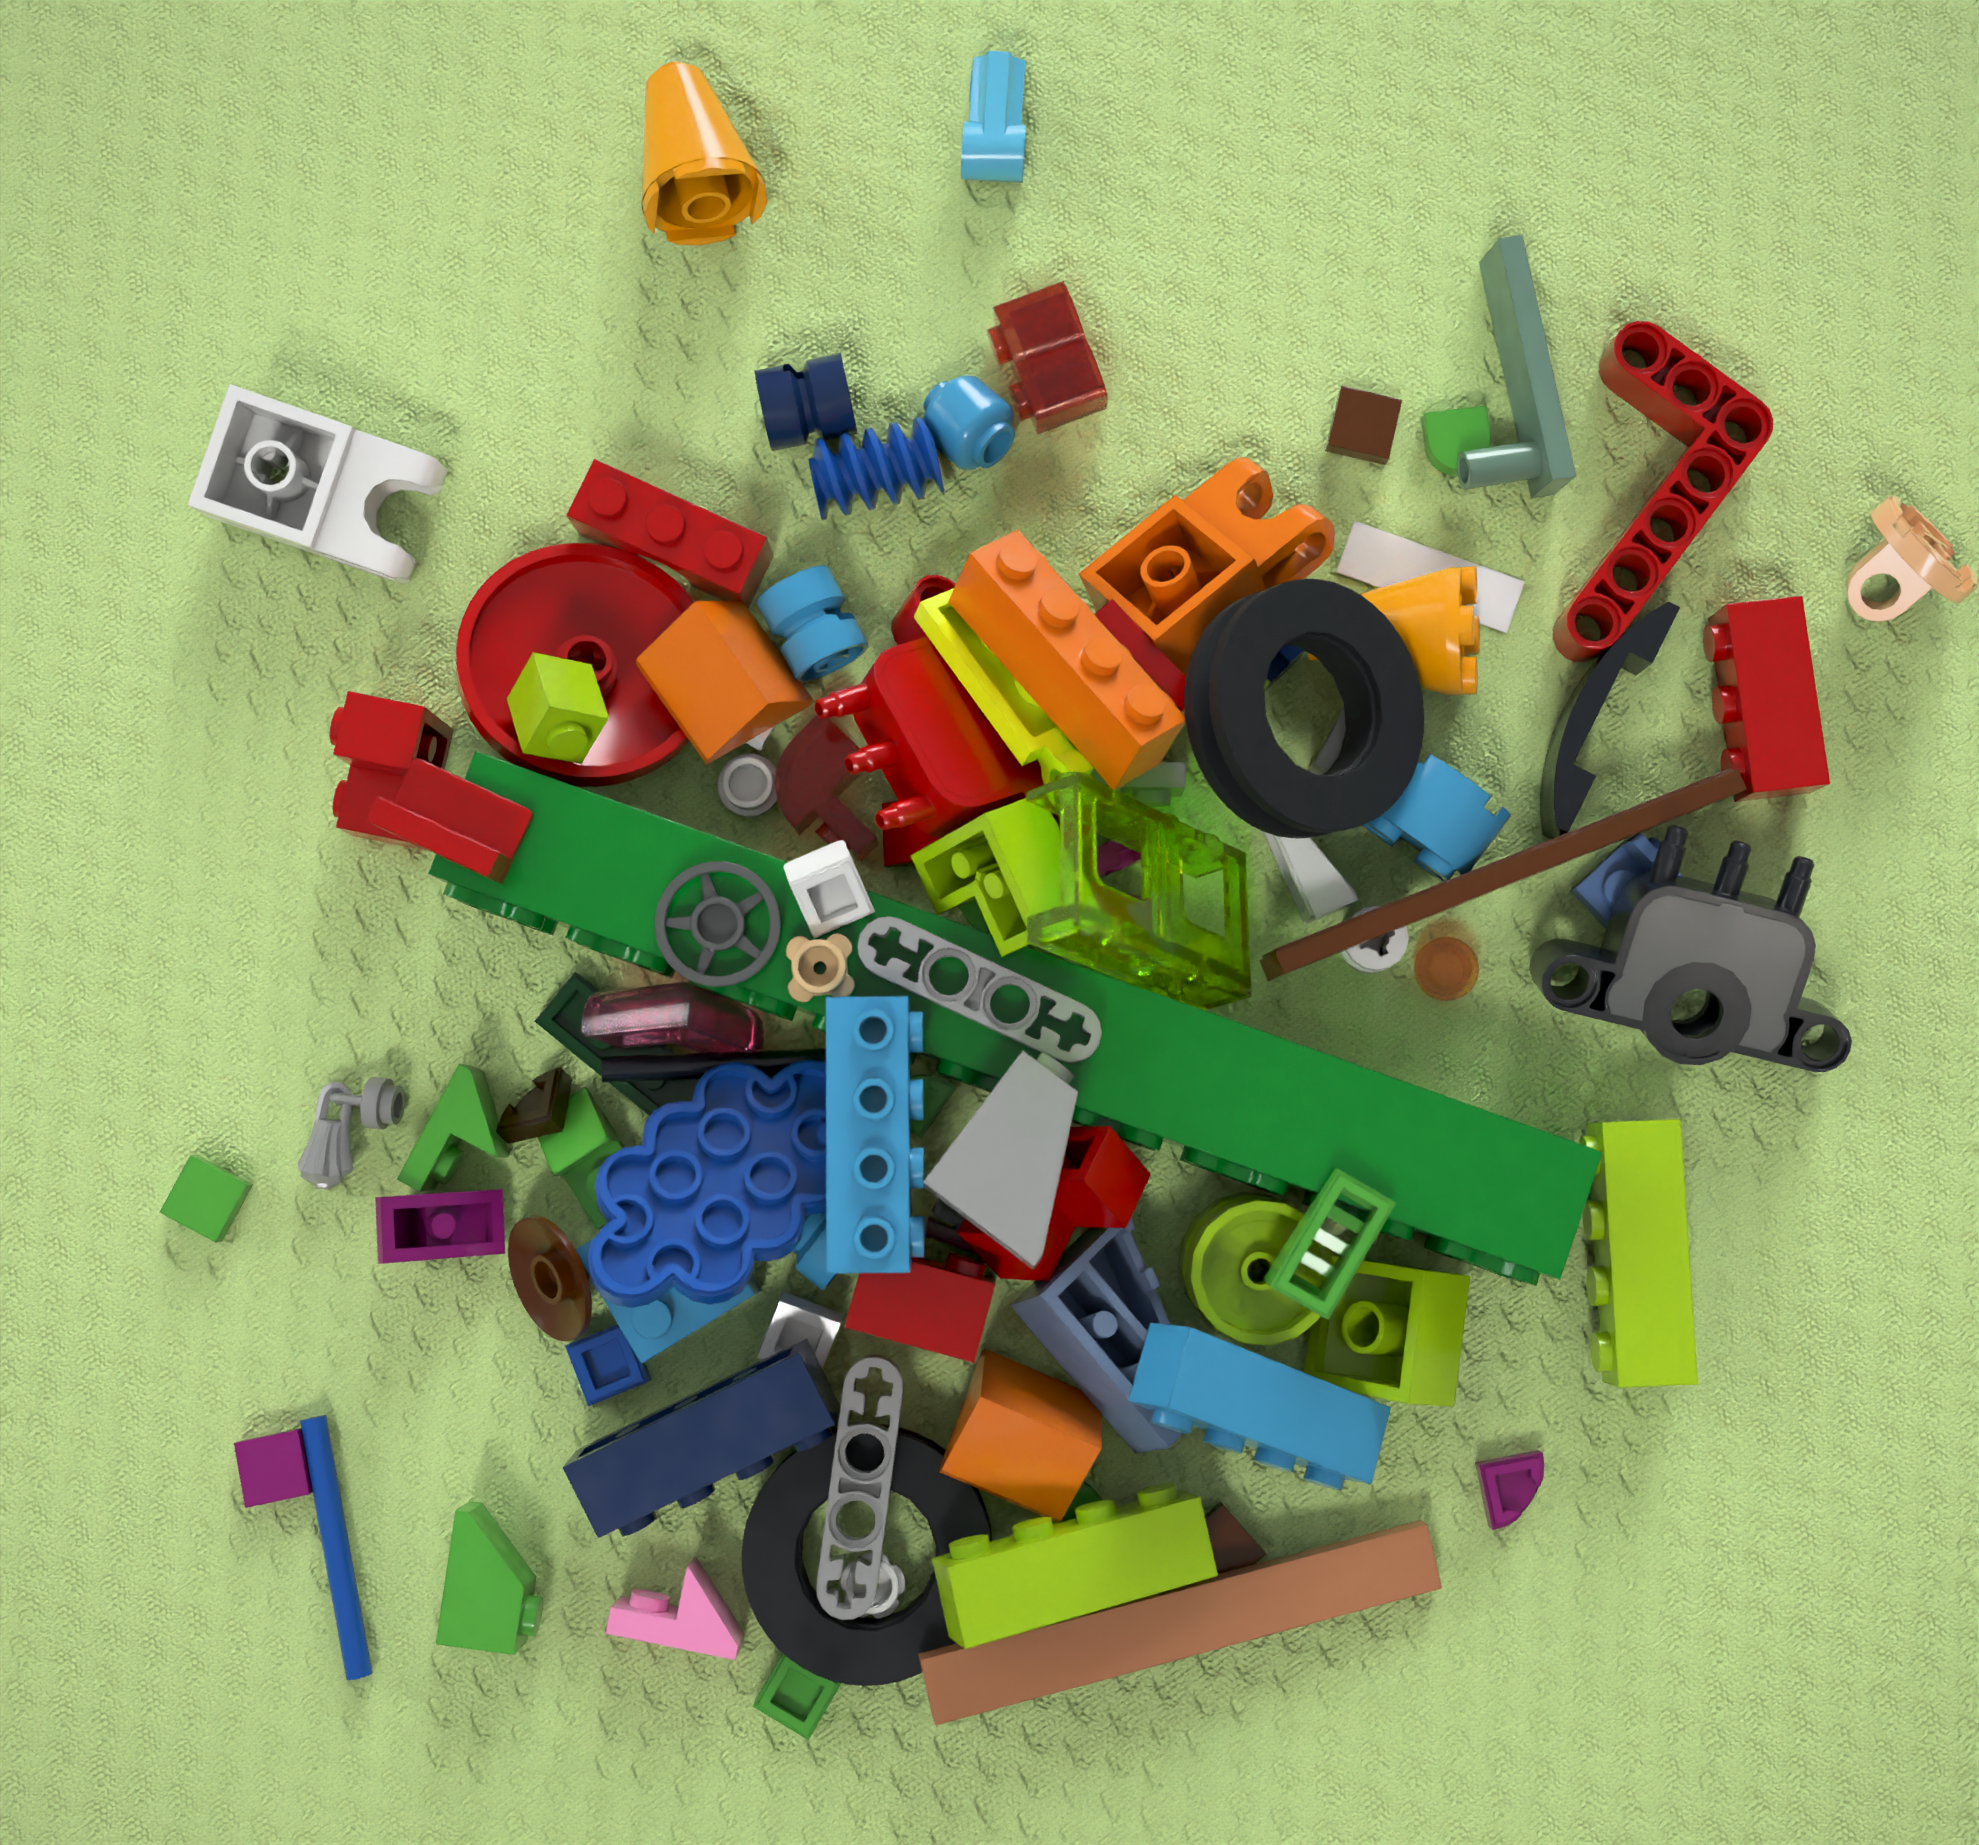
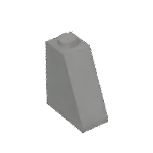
[923,1051,1078,1270]

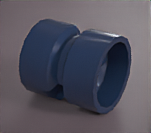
[754,353,858,451]

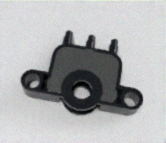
[1529,825,1852,1072]

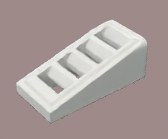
[1263,832,1359,924]

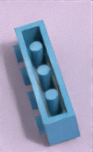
[826,996,925,1273]
[1128,1323,1391,1490]

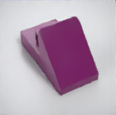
[375,1189,505,1264]

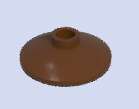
[508,1215,592,1341]

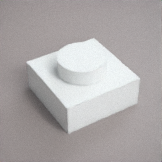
[757,1292,842,1368]

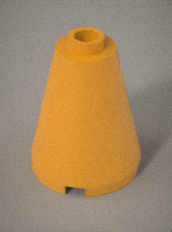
[642,62,767,246]

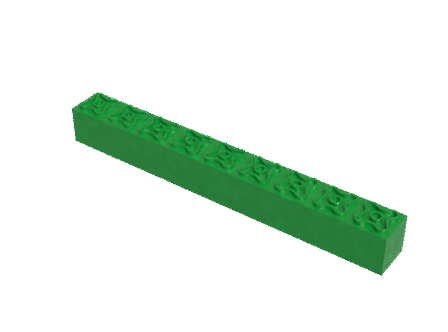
[428,751,1603,1286]

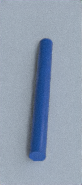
[300,1415,373,1680]

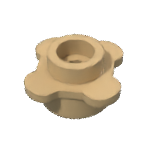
[786,934,855,1003]

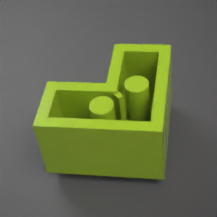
[911,792,1097,957]

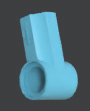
[961,51,1026,183]

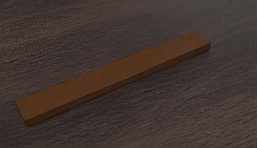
[1259,768,1747,981]

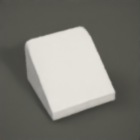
[783,840,875,938]

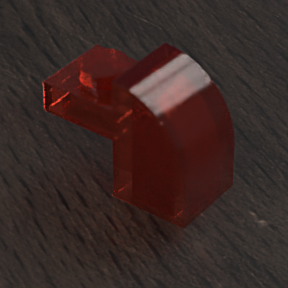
[775,715,879,862]

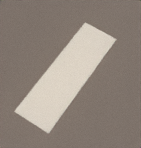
[1336,521,1525,633]

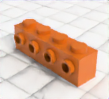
[948,530,1186,791]

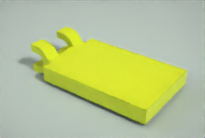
[914,588,1094,805]

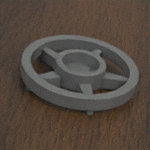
[655,861,781,987]

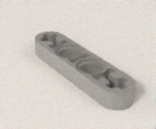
[858,916,1102,1064]
[816,1355,904,1620]

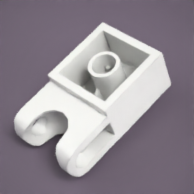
[188,384,448,584]

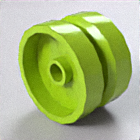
[1178,1192,1334,1346]

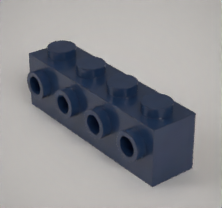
[562,1339,841,1538]

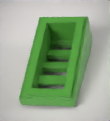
[1264,1168,1396,1320]

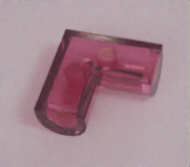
[581,982,764,1053]

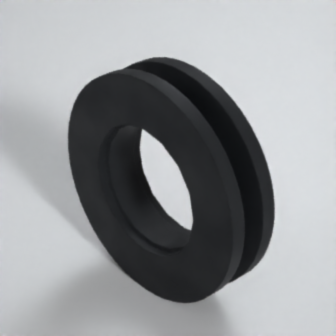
[1184,579,1424,838]
[741,1424,992,1686]

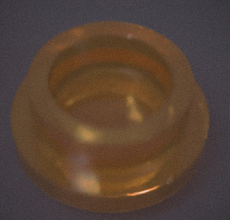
[1413,937,1479,1001]

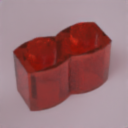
[986,281,1108,434]

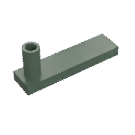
[1457,235,1576,499]

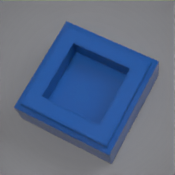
[565,1324,652,1406]

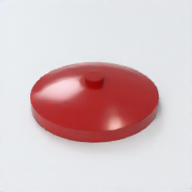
[456,543,694,787]

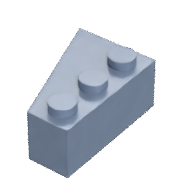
[1010,1219,1183,1454]

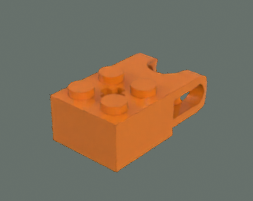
[1079,457,1335,677]

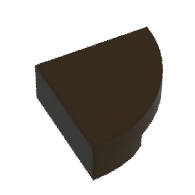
[496,1067,572,1144]

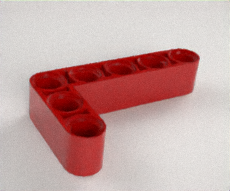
[1553,321,1773,662]

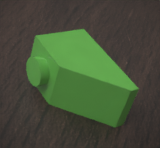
[436,1501,543,1655]

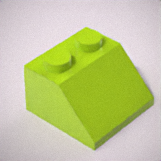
[1304,1255,1470,1407]

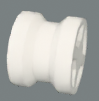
[1340,906,1409,974]

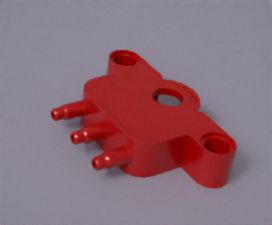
[814,575,1089,851]

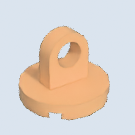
[1846,495,1978,622]

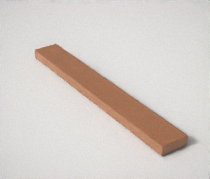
[918,1520,1442,1726]

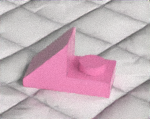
[605,1557,745,1660]

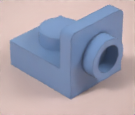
[1570,833,1682,929]

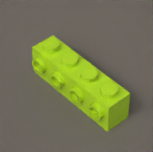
[1579,1119,1698,1388]
[932,1483,1218,1649]

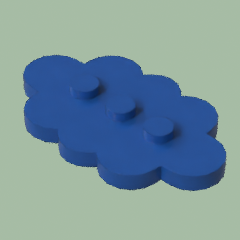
[588,1059,826,1308]

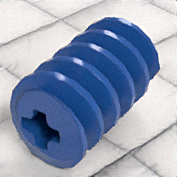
[809,417,944,520]

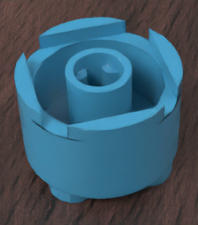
[1362,754,1511,882]

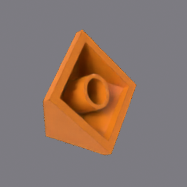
[636,601,813,765]
[938,1348,1102,1522]

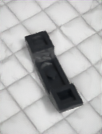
[1540,602,1680,839]

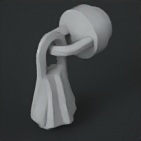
[298,1077,405,1190]

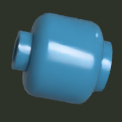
[923,375,1015,470]

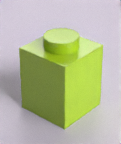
[507,652,609,764]

